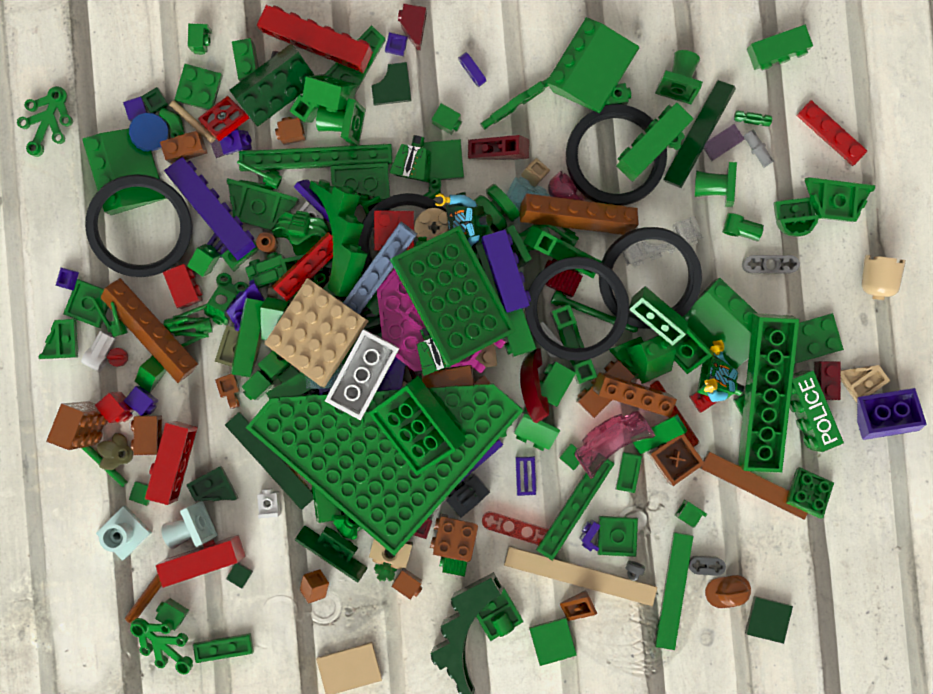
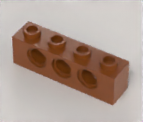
[593,372,677,417]

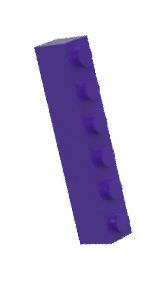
[164,157,256,261]

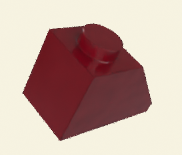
[398,4,427,51]

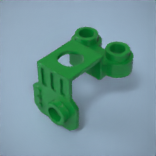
[204,273,248,325]

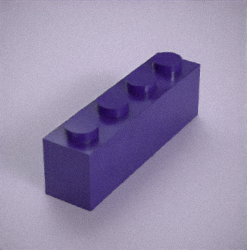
[481,230,531,313]

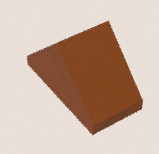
[560,590,597,621]

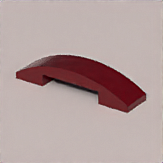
[520,348,550,423]

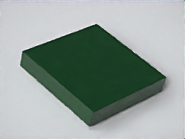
[745,596,793,644]

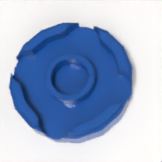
[129,113,168,151]

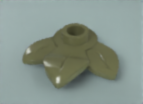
[97,433,134,470]

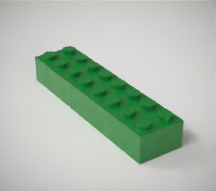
[738,313,799,473]

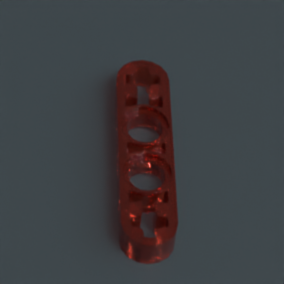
[482,511,548,545]

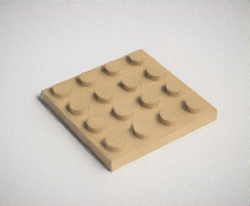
[264,278,368,388]

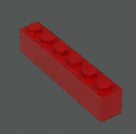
[257,5,373,73]

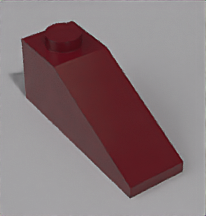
[468,135,529,160]

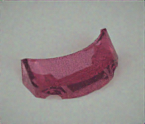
[574,411,655,479]

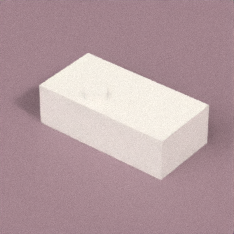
[325,329,400,420]

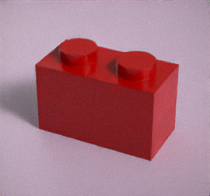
[163,264,203,309]
[94,392,135,423]

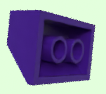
[857,388,927,440]

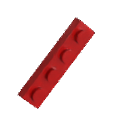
[796,100,867,166]
[272,232,333,301]

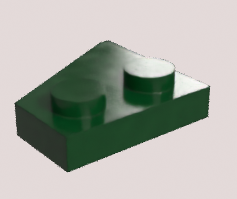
[186,466,238,502]

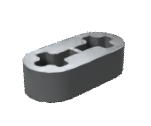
[688,556,726,576]

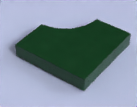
[371,62,412,106]

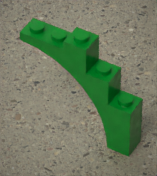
[309,179,368,297]

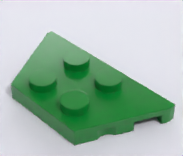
[805,177,875,222]
[227,178,299,231]

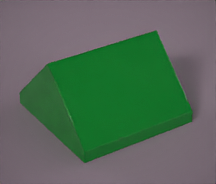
[674,327,714,375]

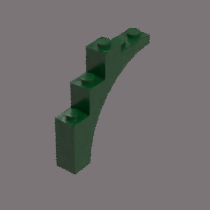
[430,572,503,694]

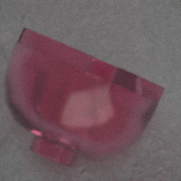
[548,171,584,201]

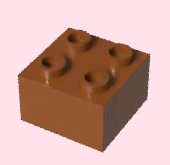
[647,434,705,486]

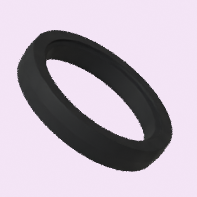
[566,104,667,206]
[85,174,192,277]
[358,193,447,284]
[599,227,702,329]
[525,257,629,361]

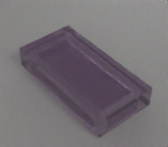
[703,124,745,161]

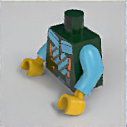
[435,193,493,247]

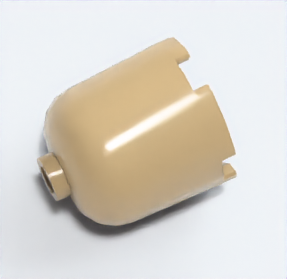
[862,255,906,300]

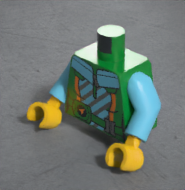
[697,340,744,402]

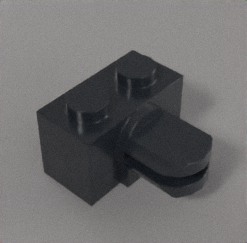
[446,474,490,518]

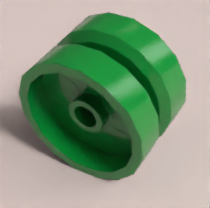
[474,183,520,232]

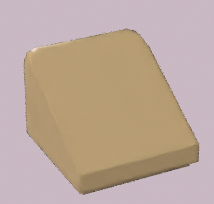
[521,158,550,187]

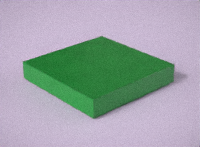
[423,139,464,180]
[63,279,109,328]
[597,516,638,557]
[529,617,577,666]

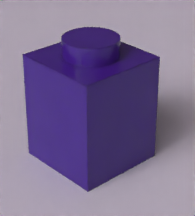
[124,386,159,416]

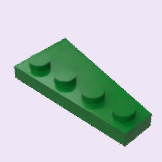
[324,25,386,94]

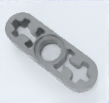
[742,255,800,273]

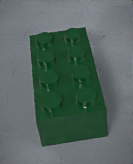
[230,44,314,127]

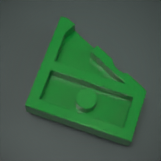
[38,319,78,359]

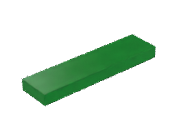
[230,298,264,377]

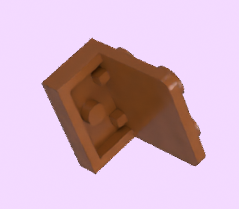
[430,513,478,562]

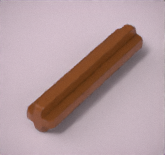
[125,574,162,624]

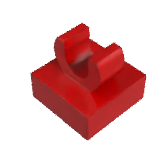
[689,392,717,413]

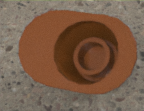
[705,575,751,608]

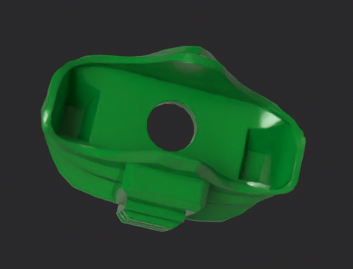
[272,211,331,256]

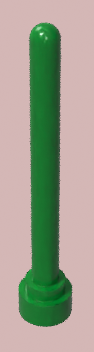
[550,290,638,333]

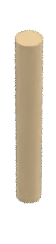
[170,100,216,143]

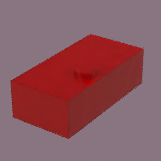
[145,421,198,505]
[155,535,246,588]

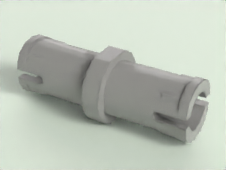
[743,129,774,168]

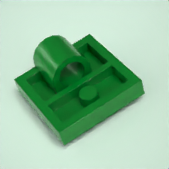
[476,587,524,642]

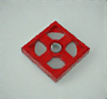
[198,96,249,141]

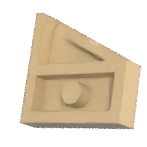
[841,365,890,403]

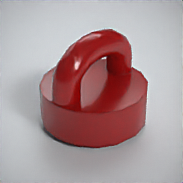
[106,348,128,367]

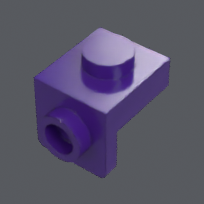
[220,129,252,155]
[580,519,600,551]

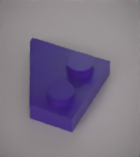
[226,279,265,324]

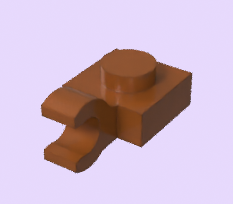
[215,374,241,409]

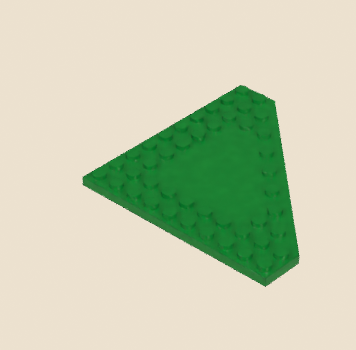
[246,383,524,556]

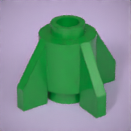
[333,514,362,540]

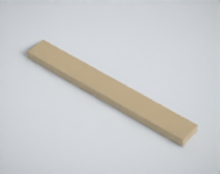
[504,546,658,606]

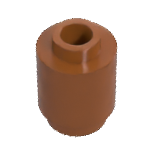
[256,232,278,254]

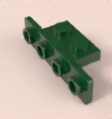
[295,526,367,583]

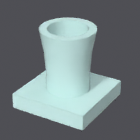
[161,501,218,549]
[96,505,152,561]

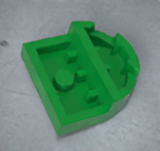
[774,197,819,237]

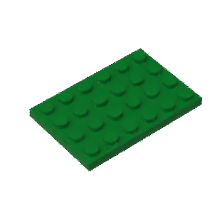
[390,225,516,368]

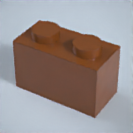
[160,131,208,164]
[131,415,162,455]

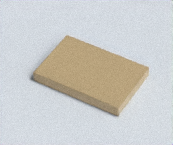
[316,642,382,694]

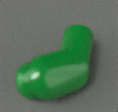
[423,177,442,200]

